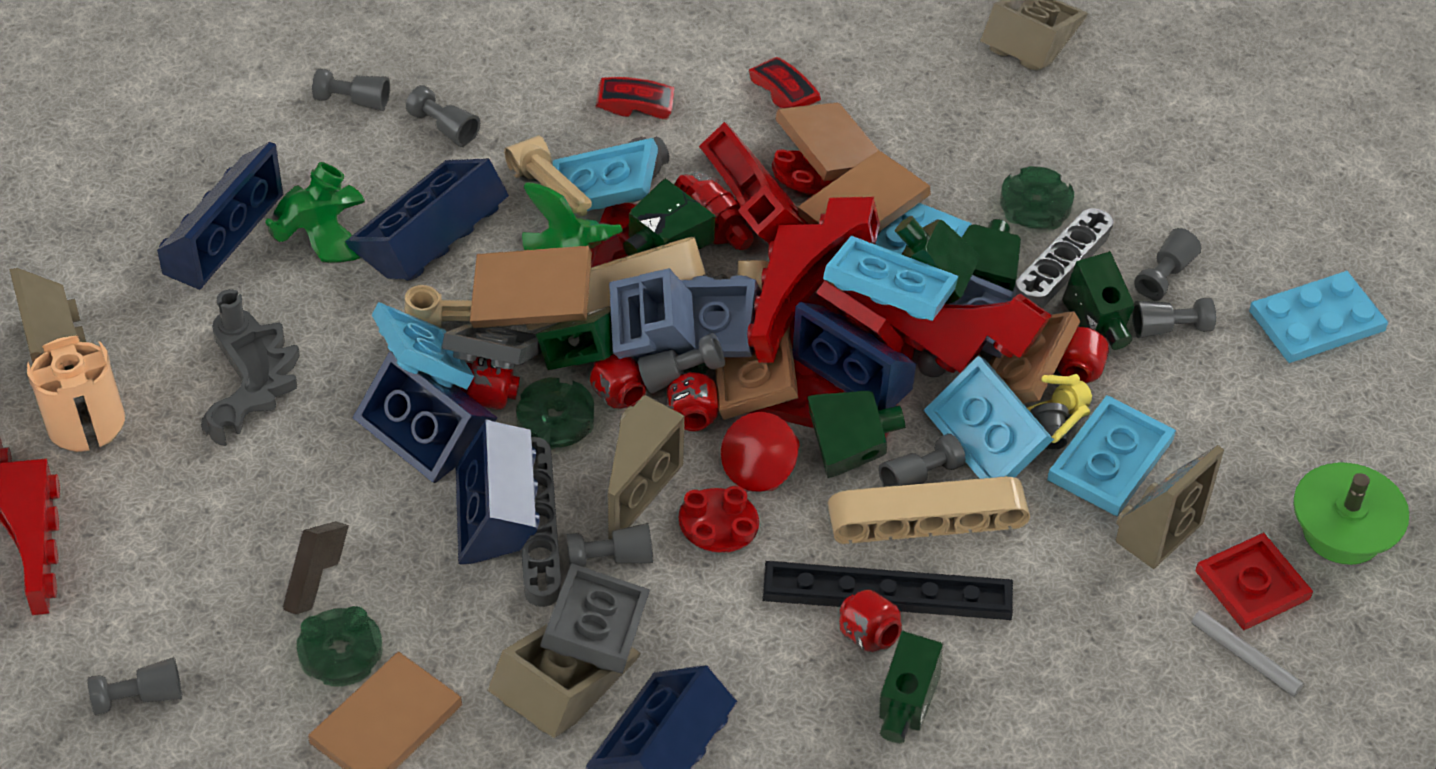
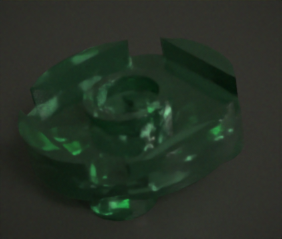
[1000,166,1074,229]
[516,377,595,450]
[296,606,383,687]

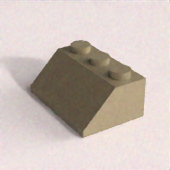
[9,268,86,370]

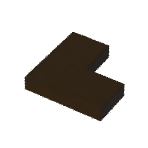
[283,521,349,615]

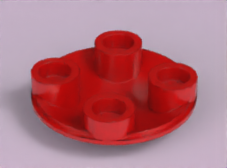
[771,149,835,194]
[721,412,800,492]
[678,486,759,553]

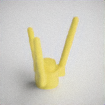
[1027,374,1092,443]

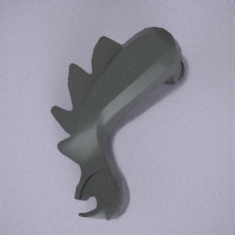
[201,289,300,446]

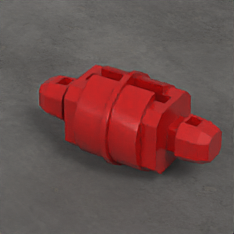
[674,174,754,250]

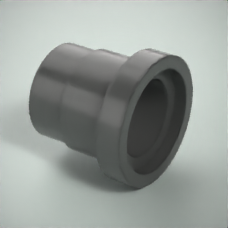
[1030,403,1069,449]

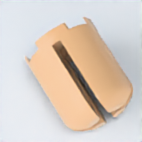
[27,336,125,452]

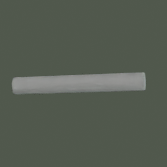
[1191,610,1304,697]

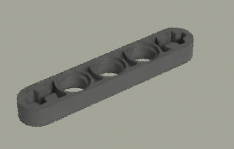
[1011,208,1114,309]
[521,437,561,607]

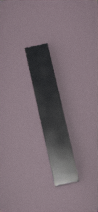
[763,561,1013,620]

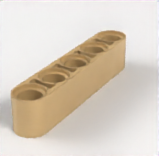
[526,237,705,330]
[828,477,1030,544]

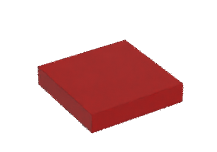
[816,280,905,352]
[1195,532,1313,631]

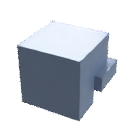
[609,268,696,362]

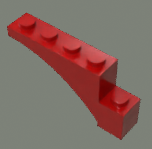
[699,121,805,243]
[747,197,880,363]
[843,290,1052,373]
[0,438,60,615]

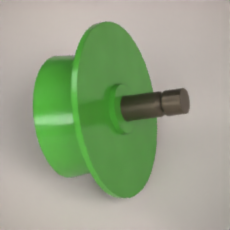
[1293,462,1409,565]

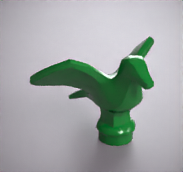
[265,162,365,263]
[522,182,622,250]

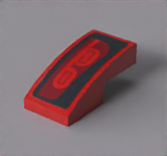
[749,57,821,108]
[596,77,675,119]

